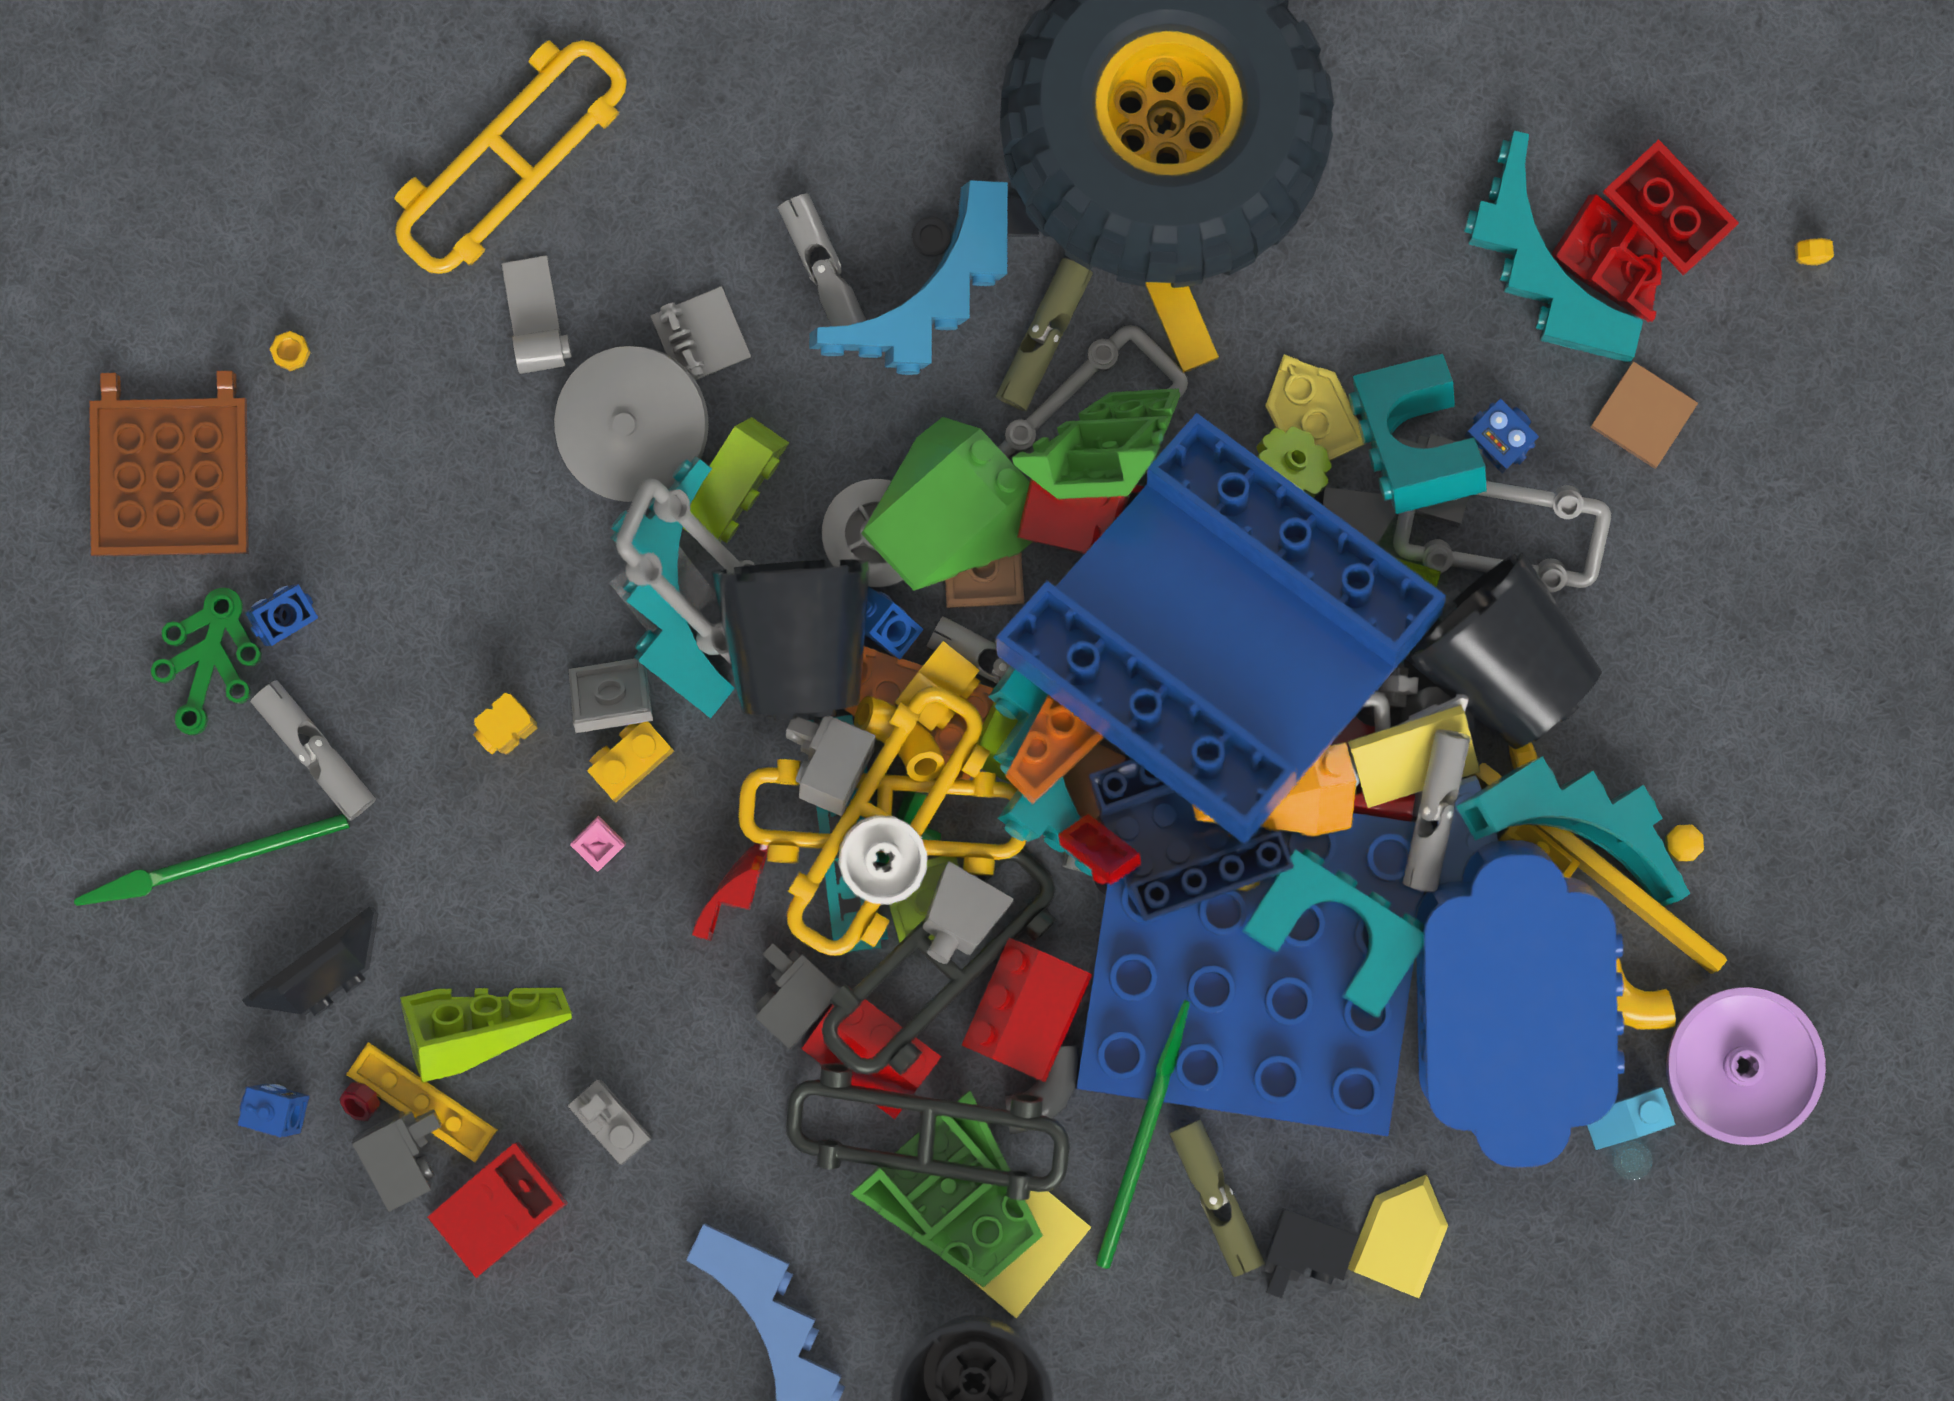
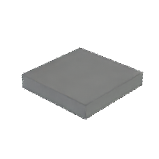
[568,658,653,733]

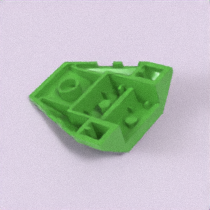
[861,417,1033,591]

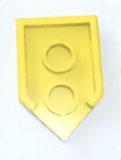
[1265,354,1367,461]
[1348,1174,1448,1298]

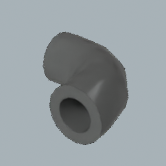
[1005,1046,1079,1135]

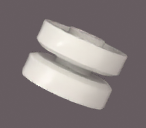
[838,815,927,904]

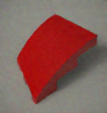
[1551,194,1664,322]
[692,843,768,941]

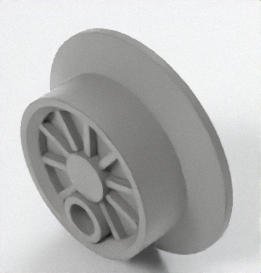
[822,479,903,587]

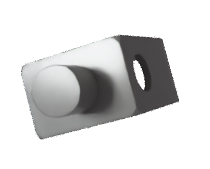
[922,862,1014,964]

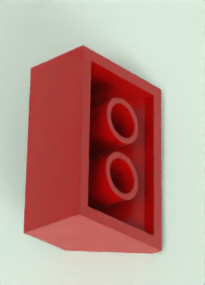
[1603,139,1739,276]
[962,938,1093,1082]
[802,986,941,1119]

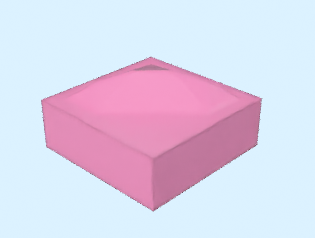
[570,816,626,872]

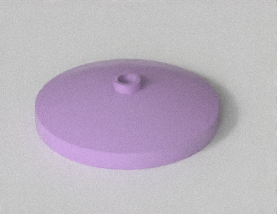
[1666,987,1826,1145]

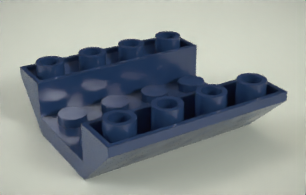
[1089,759,1294,922]

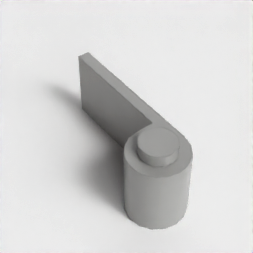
[501,255,572,374]

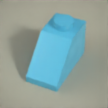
[1587,1087,1676,1150]

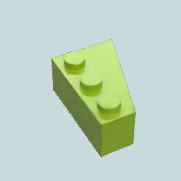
[683,417,789,543]

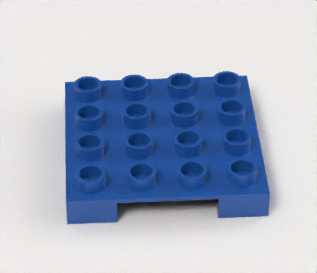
[996,413,1446,844]
[1076,813,1433,1136]

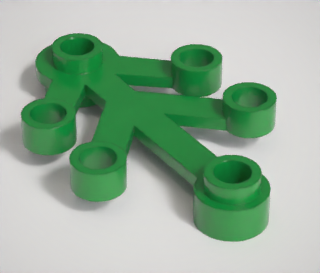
[151,588,262,735]

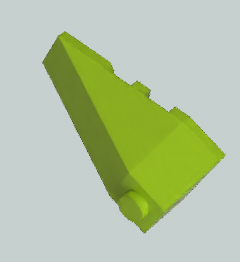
[400,988,572,1082]

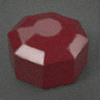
[339,1082,380,1121]

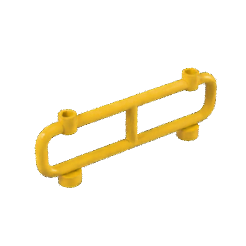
[394,40,627,274]
[787,686,990,956]
[738,759,1026,876]

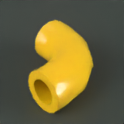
[854,696,945,782]
[1616,958,1676,1030]

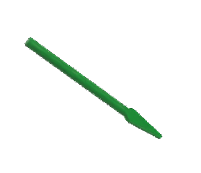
[74,814,350,906]
[1095,1000,1190,1269]

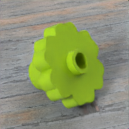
[1257,426,1332,498]

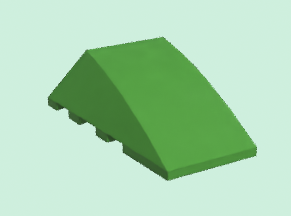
[1012,388,1180,499]
[851,1090,1043,1288]

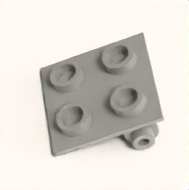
[651,286,751,380]

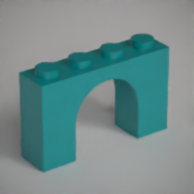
[1348,353,1487,514]
[1242,848,1425,1017]

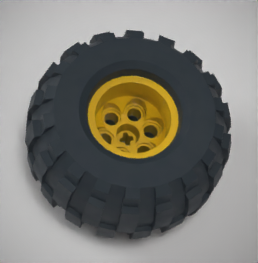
[1000,0,1334,288]

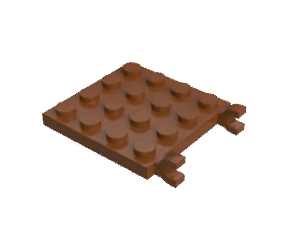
[90,371,249,557]

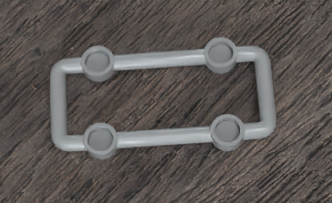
[998,325,1188,458]
[616,479,755,664]
[1393,481,1611,592]

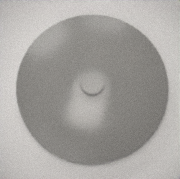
[554,346,708,502]

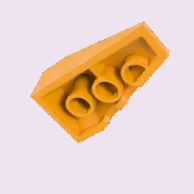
[1192,743,1356,836]

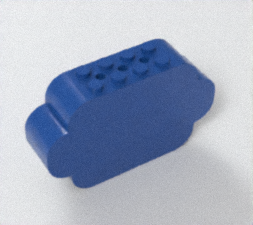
[1415,840,1624,1167]

